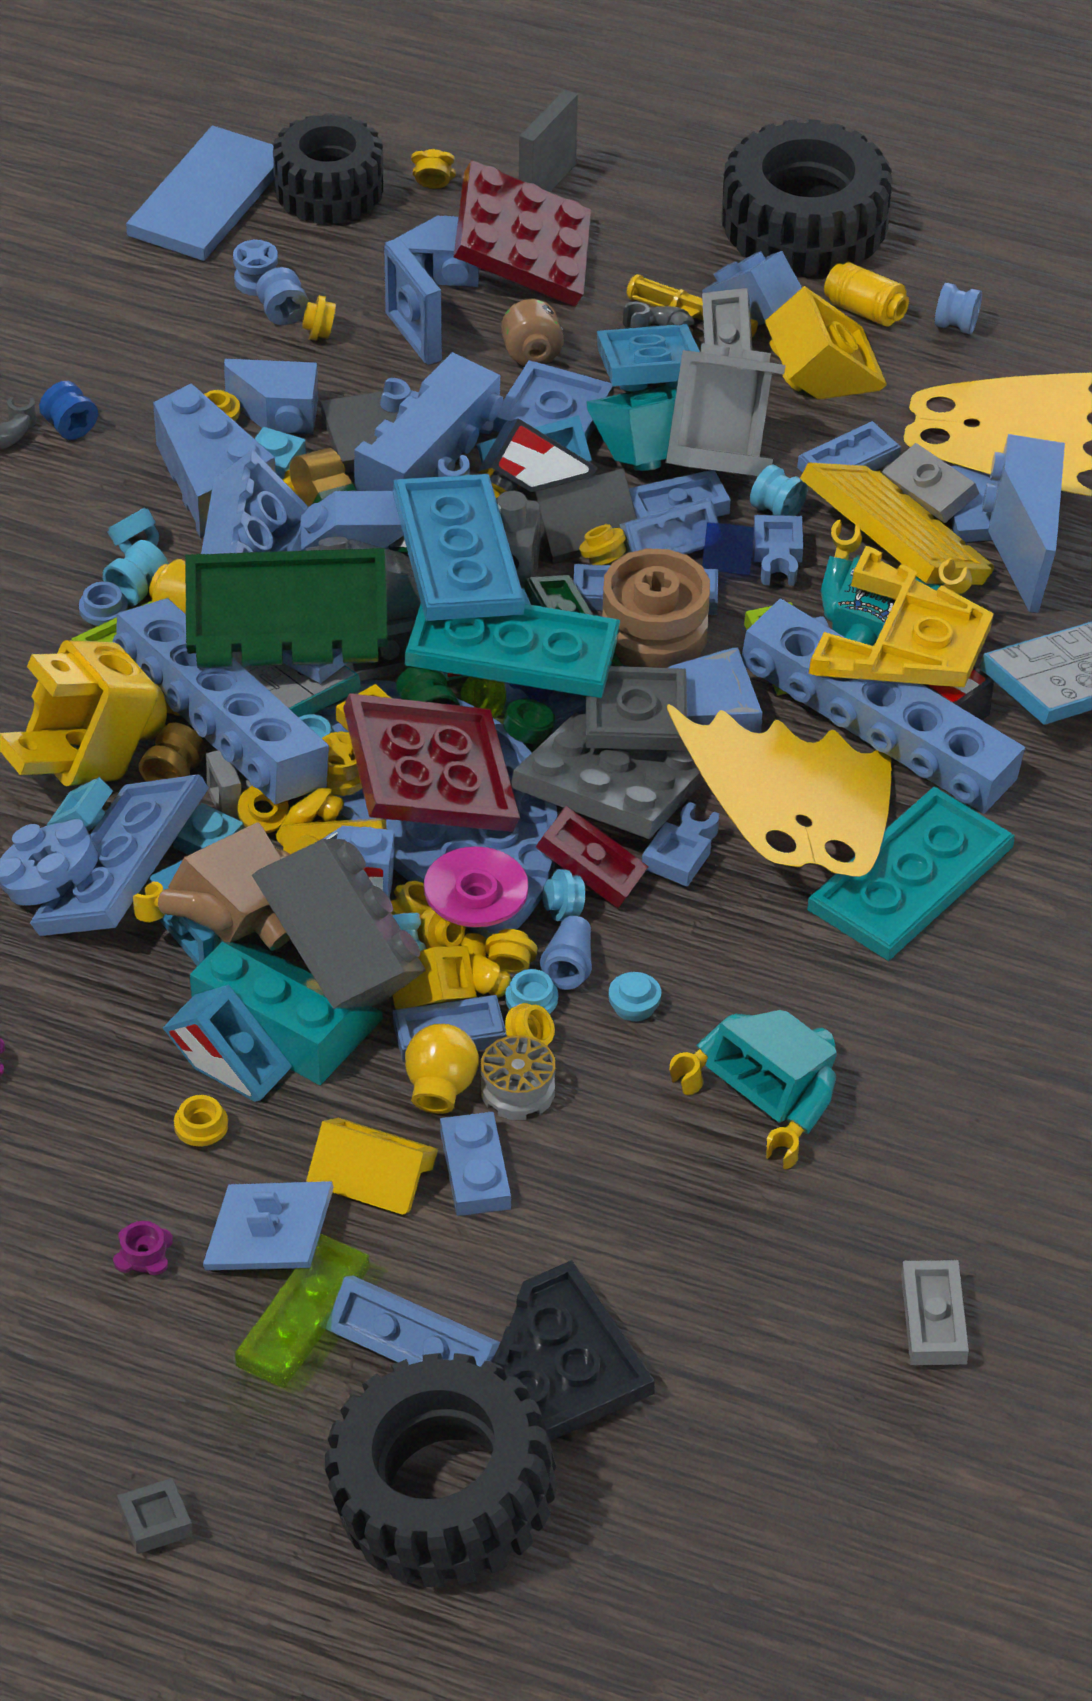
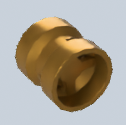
[139,723,206,782]

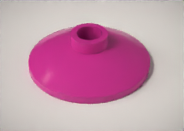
[424,846,528,927]

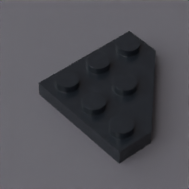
[493,1260,655,1441]

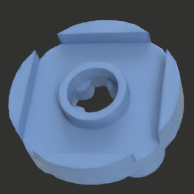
[0,819,98,905]

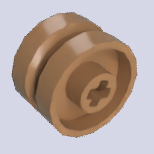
[602,548,710,668]

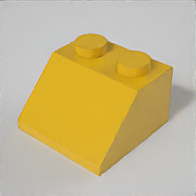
[765,286,887,400]

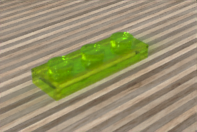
[235,1234,370,1389]

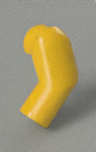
[276,788,344,846]
[461,933,511,998]

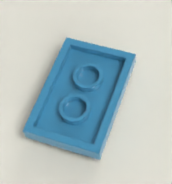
[597,324,700,391]

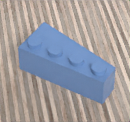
[354,352,503,491]
[201,449,308,554]

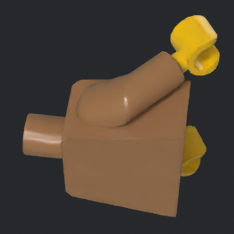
[133,822,290,951]

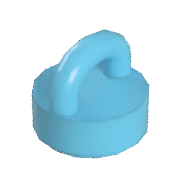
[107,507,159,554]

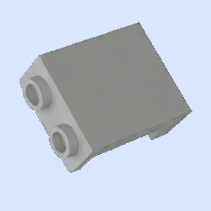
[666,343,785,476]

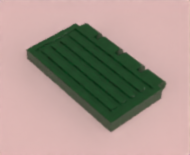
[185,548,388,668]

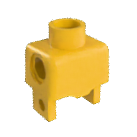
[0,640,167,786]

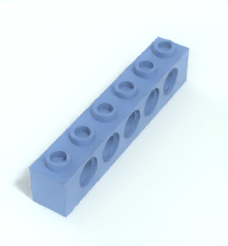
[113,598,329,804]
[742,598,1025,814]

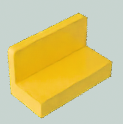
[306,1118,438,1215]

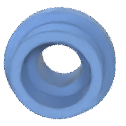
[79,582,128,626]

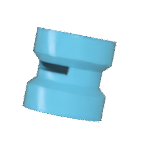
[102,540,169,606]

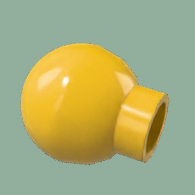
[405,1024,479,1114]

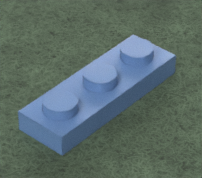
[325,1275,500,1367]

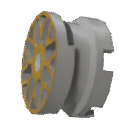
[481,1036,555,1120]

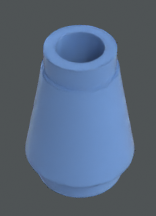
[540,916,592,990]

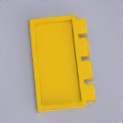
[800,462,994,585]

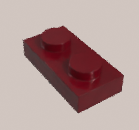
[535,806,649,908]

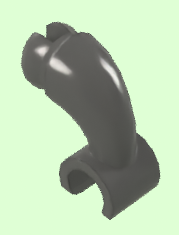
[622,302,695,333]
[0,397,37,449]

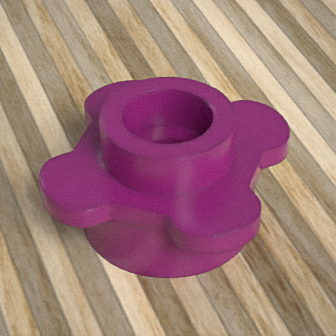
[113,1221,173,1275]

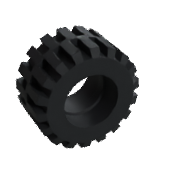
[273,113,384,224]

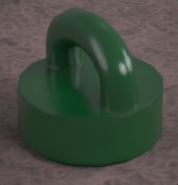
[503,698,555,753]

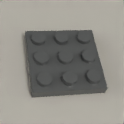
[511,712,705,839]

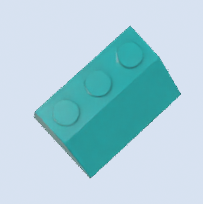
[586,384,677,471]
[190,942,383,1086]

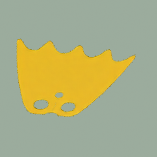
[904,373,1092,496]
[667,704,891,877]

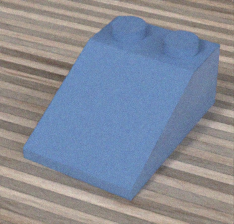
[982,434,1065,613]

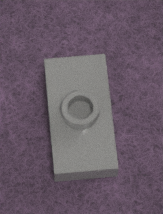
[882,443,980,523]

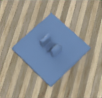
[203,1181,334,1270]

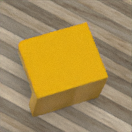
[393,946,477,1010]

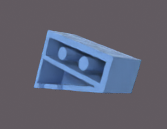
[153,383,276,539]

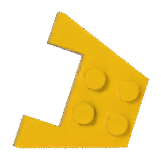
[809,546,994,687]

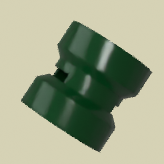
[396,666,460,706]

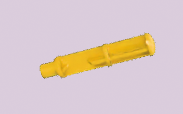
[627,274,758,337]

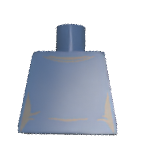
[668,647,762,733]

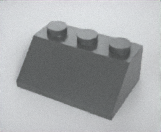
[252,839,426,1009]

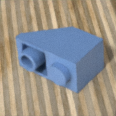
[393,216,480,287]
[702,251,802,326]

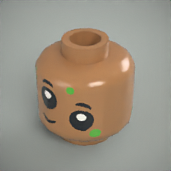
[501,299,564,366]

